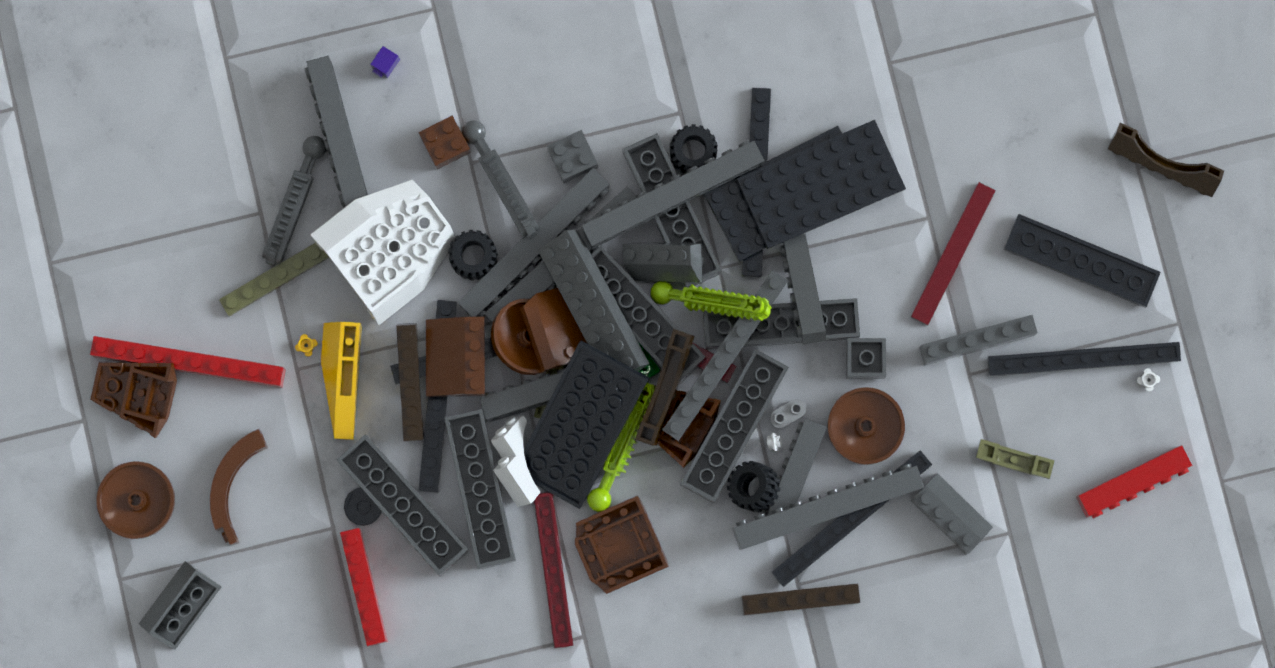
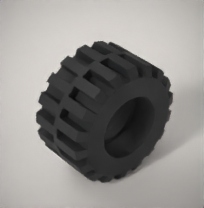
[670,124,718,173]
[448,230,498,280]
[727,461,781,512]

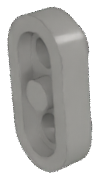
[770,399,806,429]

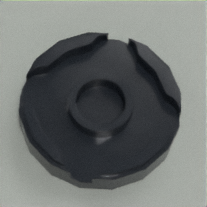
[344,488,382,526]

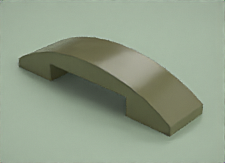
[976,439,1055,479]

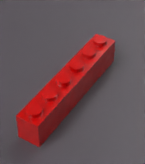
[1076,445,1192,519]
[340,528,388,646]

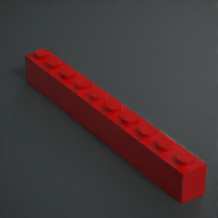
[90,336,286,388]

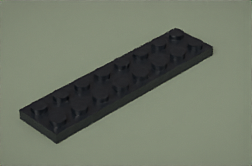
[1004,214,1161,308]

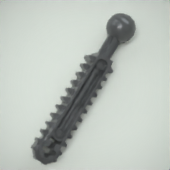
[462,120,540,239]
[262,136,326,266]

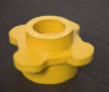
[295,334,318,357]

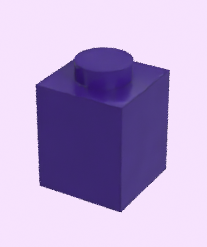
[370,46,400,78]

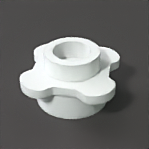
[1137,368,1160,391]
[767,433,782,452]

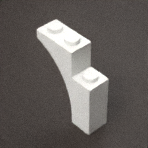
[491,415,540,507]

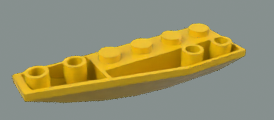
[321,322,362,440]

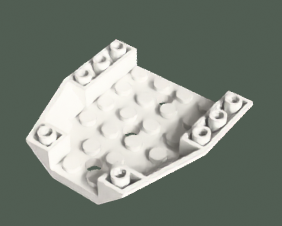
[310,180,455,326]

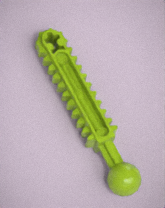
[650,281,772,321]
[587,382,656,512]

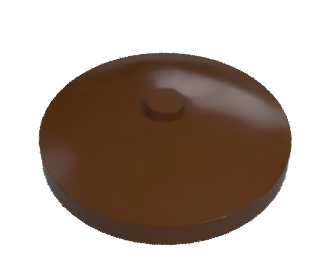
[491,299,546,375]
[827,387,905,465]
[97,461,175,539]

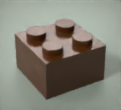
[418,115,471,170]

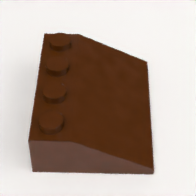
[426,317,485,397]

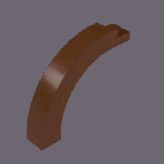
[210,429,268,546]

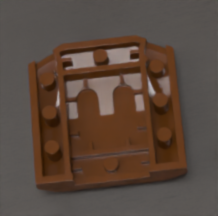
[520,288,588,372]
[575,496,669,594]

